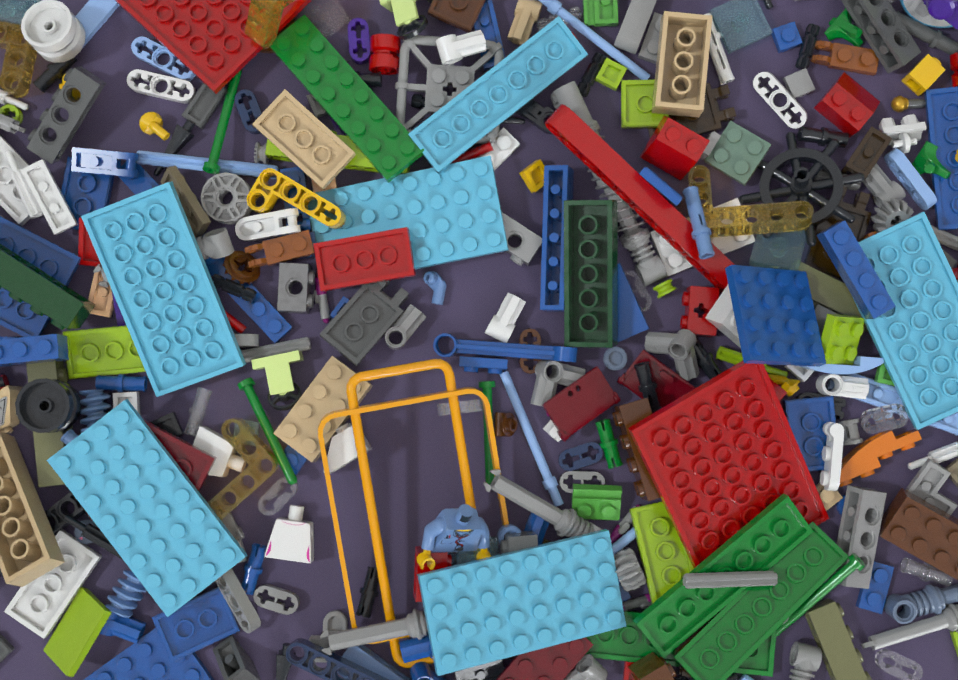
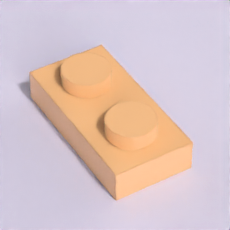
[88,271,114,318]

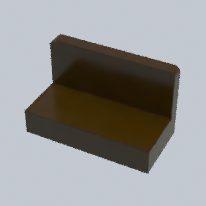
[841,126,892,180]

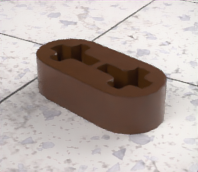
[519,329,541,374]

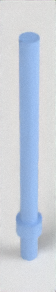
[538,0,650,80]
[499,371,564,507]

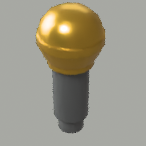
[891,96,926,112]

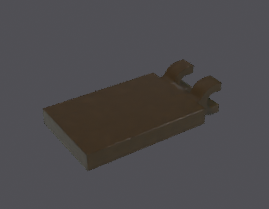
[647,83,736,138]
[804,187,871,279]

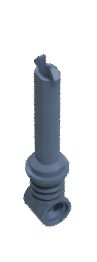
[884,584,958,624]

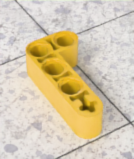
[247,168,346,229]

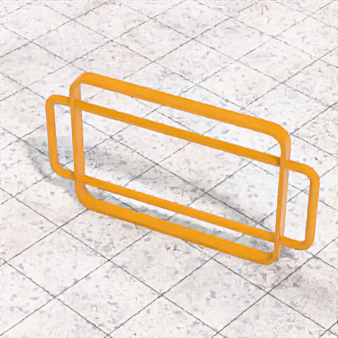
[318,359,509,668]

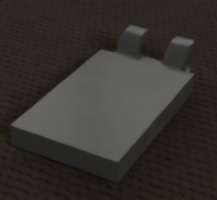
[320,280,409,367]

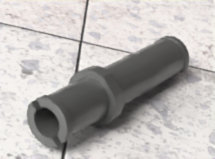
[896,10,958,55]

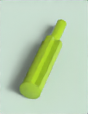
[716,345,788,377]

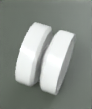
[21,0,85,63]

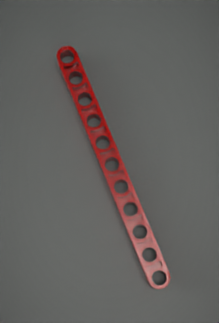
[545,104,735,293]

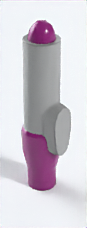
[314,277,331,324]
[610,504,641,543]

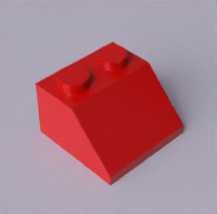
[814,72,880,138]
[640,116,709,180]

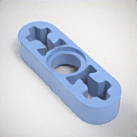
[131,36,195,81]
[884,148,937,210]

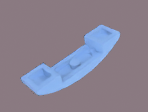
[800,356,884,374]

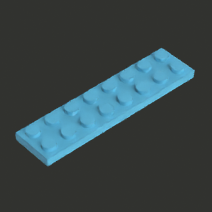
[408,16,588,173]

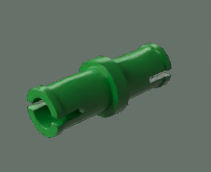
[595,418,623,469]

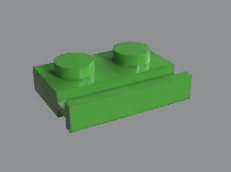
[582,0,618,27]
[571,484,622,520]

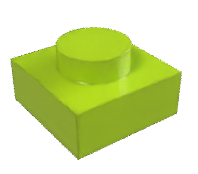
[595,58,627,91]

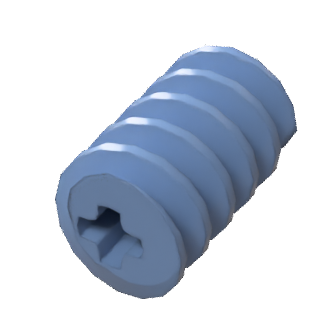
[79,390,111,433]
[106,569,147,618]

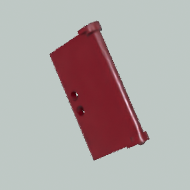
[617,349,696,408]
[542,366,621,442]

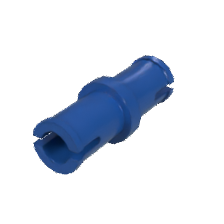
[95,374,147,393]
[241,543,267,595]

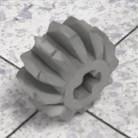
[871,198,914,232]
[614,548,646,592]

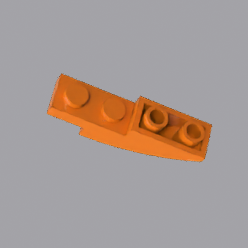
[839,430,922,487]

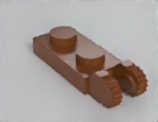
[811,40,879,76]
[244,230,315,268]

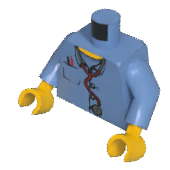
[417,504,491,570]

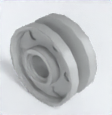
[201,172,252,225]

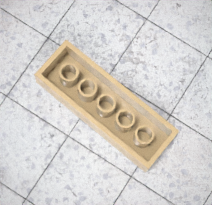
[0,431,65,587]

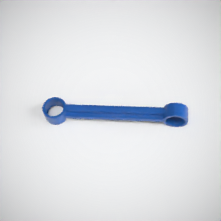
[433,333,577,362]

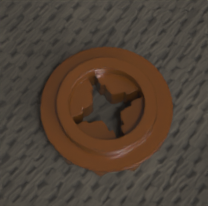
[222,251,261,285]

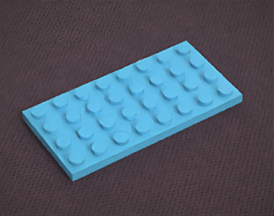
[308,156,509,269]
[81,181,246,397]
[853,212,958,430]
[47,399,247,617]
[417,529,626,676]

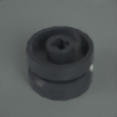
[15,378,81,433]

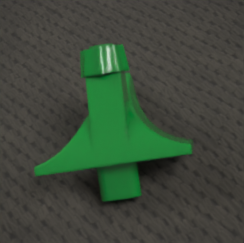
[824,8,863,47]
[912,141,951,179]

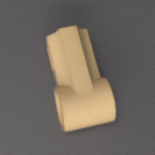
[507,0,543,46]

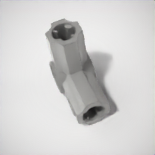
[644,329,700,381]
[530,360,585,407]

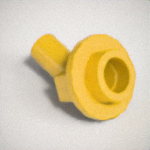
[139,112,170,141]
[768,374,800,397]

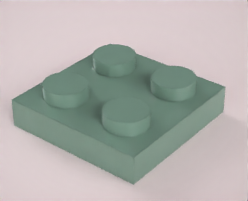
[705,121,771,186]

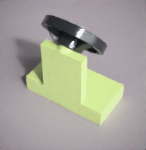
[379,0,428,40]
[251,350,304,411]

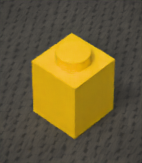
[901,54,945,96]

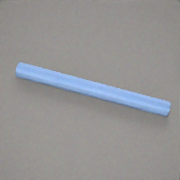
[136,150,279,179]

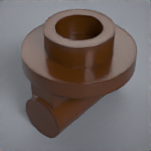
[495,412,518,437]

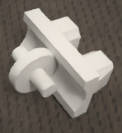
[879,114,927,153]

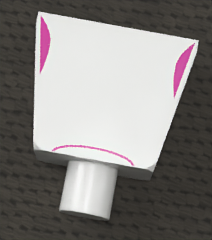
[265,505,314,563]

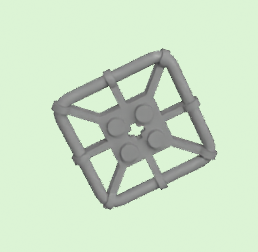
[395,35,504,144]

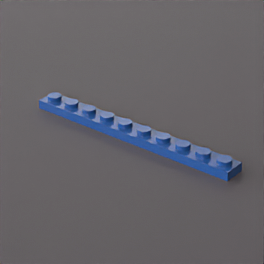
[118,162,293,343]

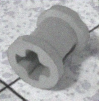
[837,418,863,445]

